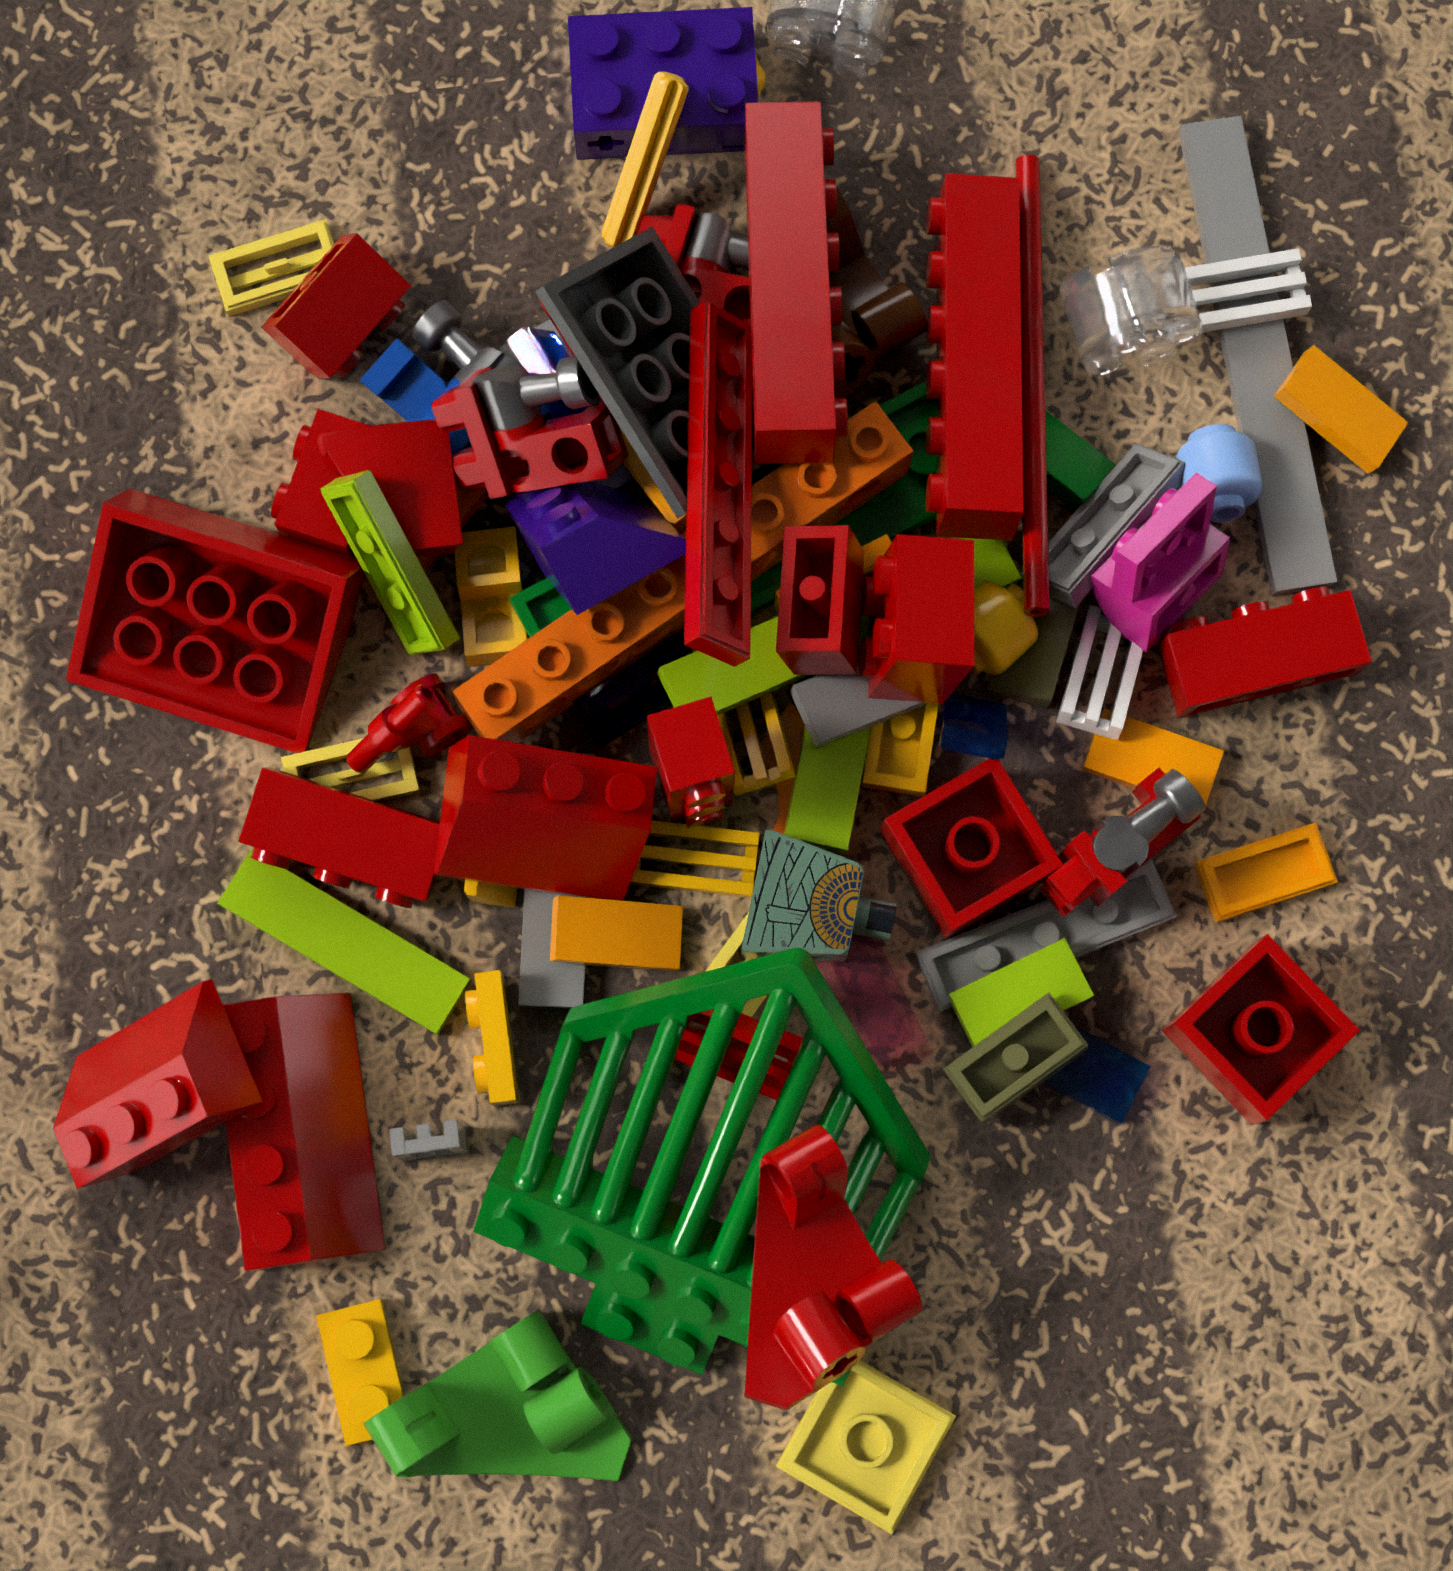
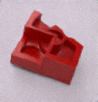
[317,419,463,557]

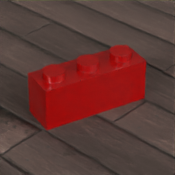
[1158,586,1372,718]
[647,697,735,829]
[238,767,440,908]

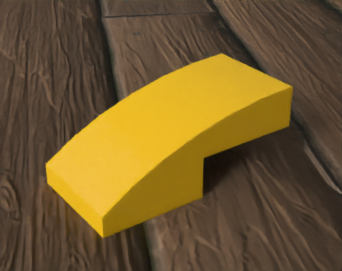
[455,527,528,667]

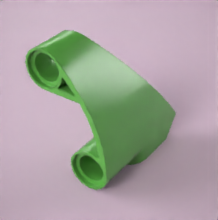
[363,1309,633,1481]

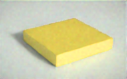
[776,1360,956,1534]

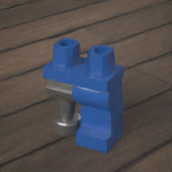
[359,300,555,462]

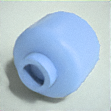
[1176,424,1263,522]

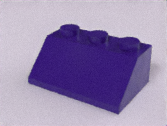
[504,481,686,615]

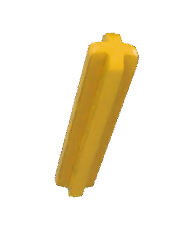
[602,71,689,247]

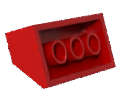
[223,993,386,1271]

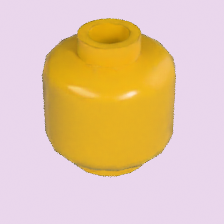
[970,581,1038,676]

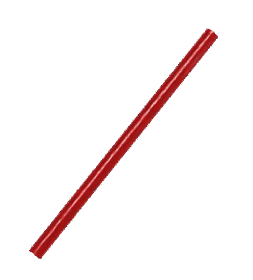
[1015,154,1050,617]

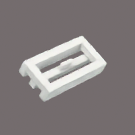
[1174,248,1312,335]
[1056,605,1143,740]

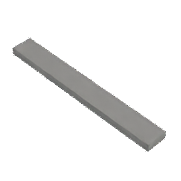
[1179,116,1337,596]

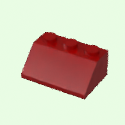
[434,735,657,901]
[53,979,263,1189]

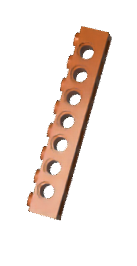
[452,401,913,743]

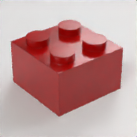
[859,534,974,704]
[879,754,1063,940]
[1161,934,1361,1125]

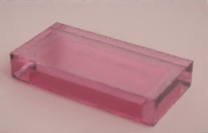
[815,934,928,1067]

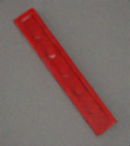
[684,300,752,667]

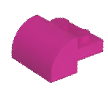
[1091,472,1230,653]

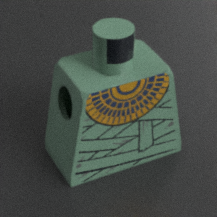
[740,829,897,962]

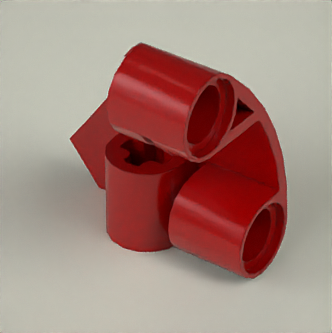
[744,1124,923,1411]

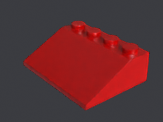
[66,488,365,753]

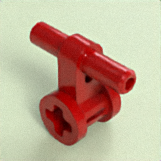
[347,673,473,773]

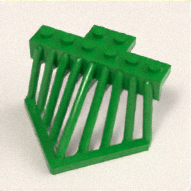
[473,948,931,1387]

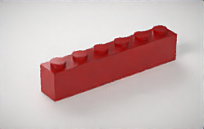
[744,102,848,464]
[926,173,1024,541]

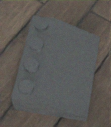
[535,226,757,519]

